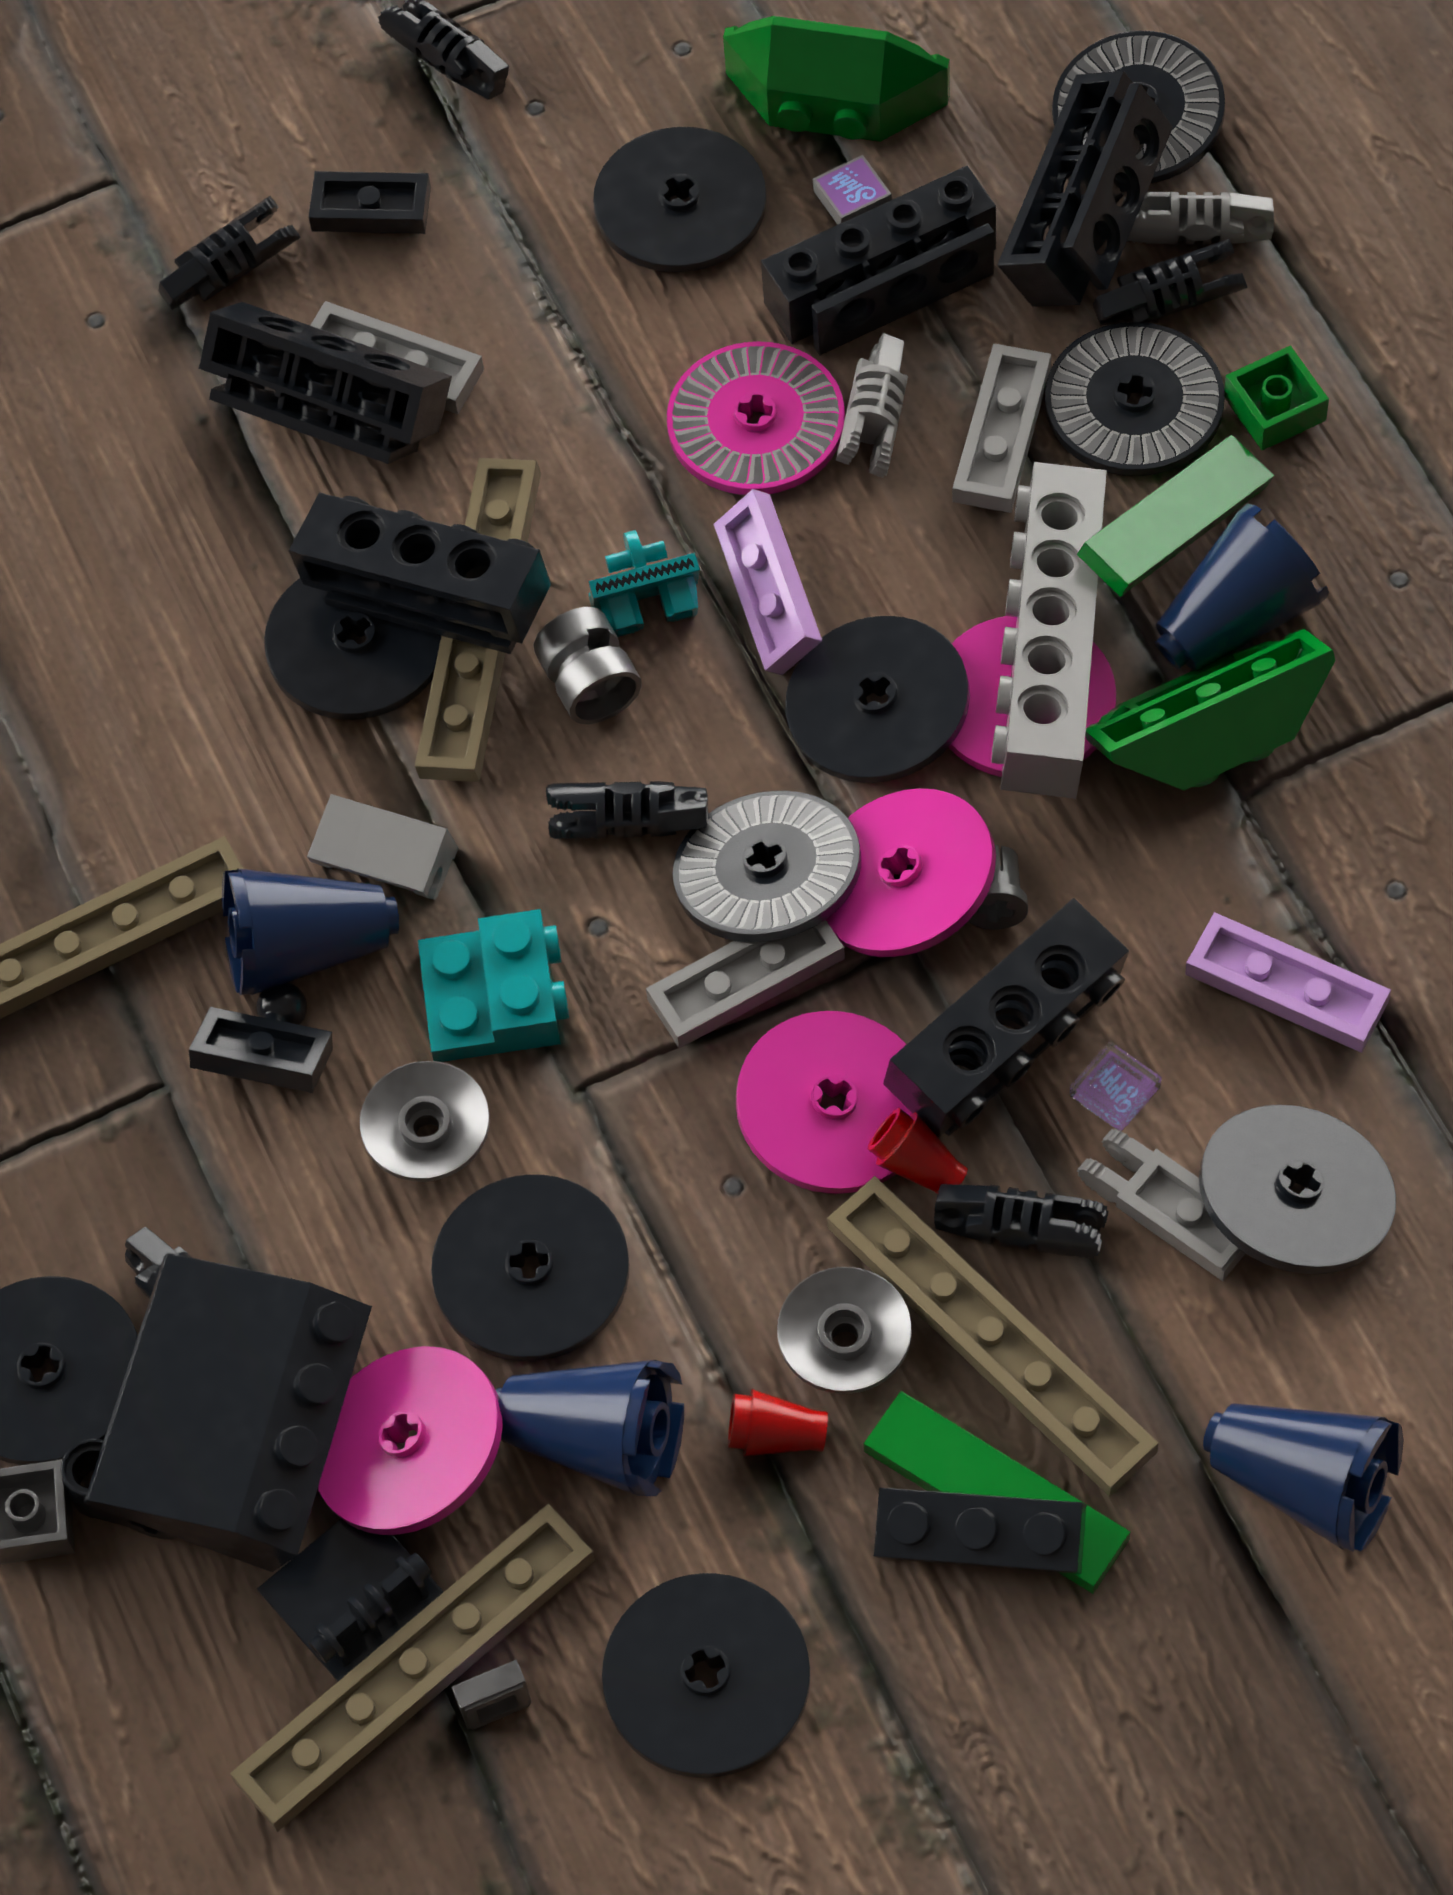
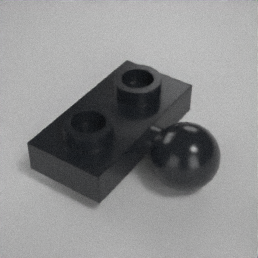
[189,983,333,1093]

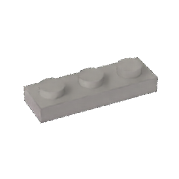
[310,301,484,414]
[952,343,1051,513]
[646,920,845,1048]

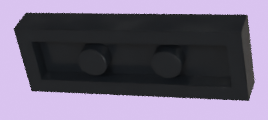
[873,1487,1087,1574]

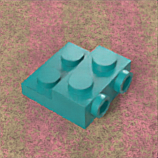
[418,909,569,1062]

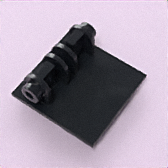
[257,1519,444,1681]

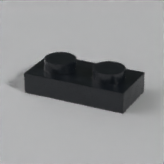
[308,171,431,234]

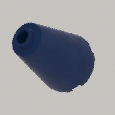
[1155,504,1329,671]
[222,868,399,995]
[496,1360,684,1496]
[1203,1403,1404,1552]

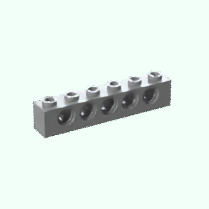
[991,462,1107,799]

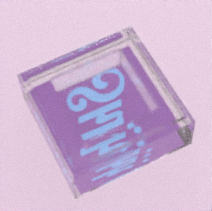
[1070,1041,1162,1131]

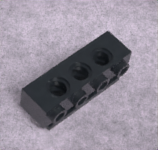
[997,71,1173,307]
[761,165,996,356]
[199,302,452,464]
[289,492,551,654]
[883,898,1129,1138]

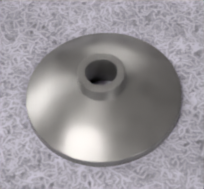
[360,1061,490,1182]
[777,1267,912,1394]

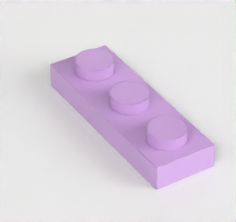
[714,489,822,675]
[1185,912,1391,1053]

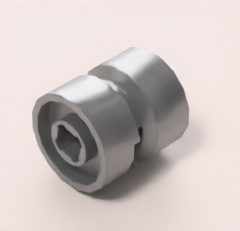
[533,607,642,724]

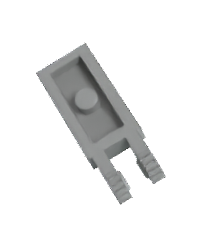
[1077,1128,1246,1281]

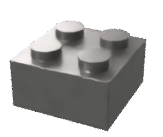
[0,1459,75,1564]

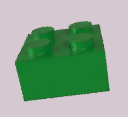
[1224,345,1329,451]

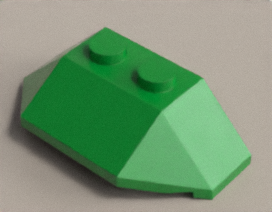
[723,16,950,142]
[1085,629,1336,790]

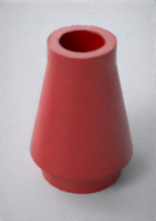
[867,1108,968,1195]
[728,1389,828,1456]

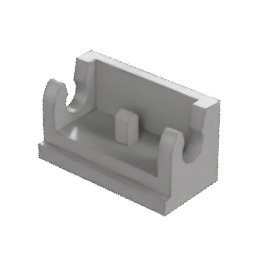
[307,794,458,900]

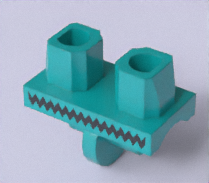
[588,530,700,637]

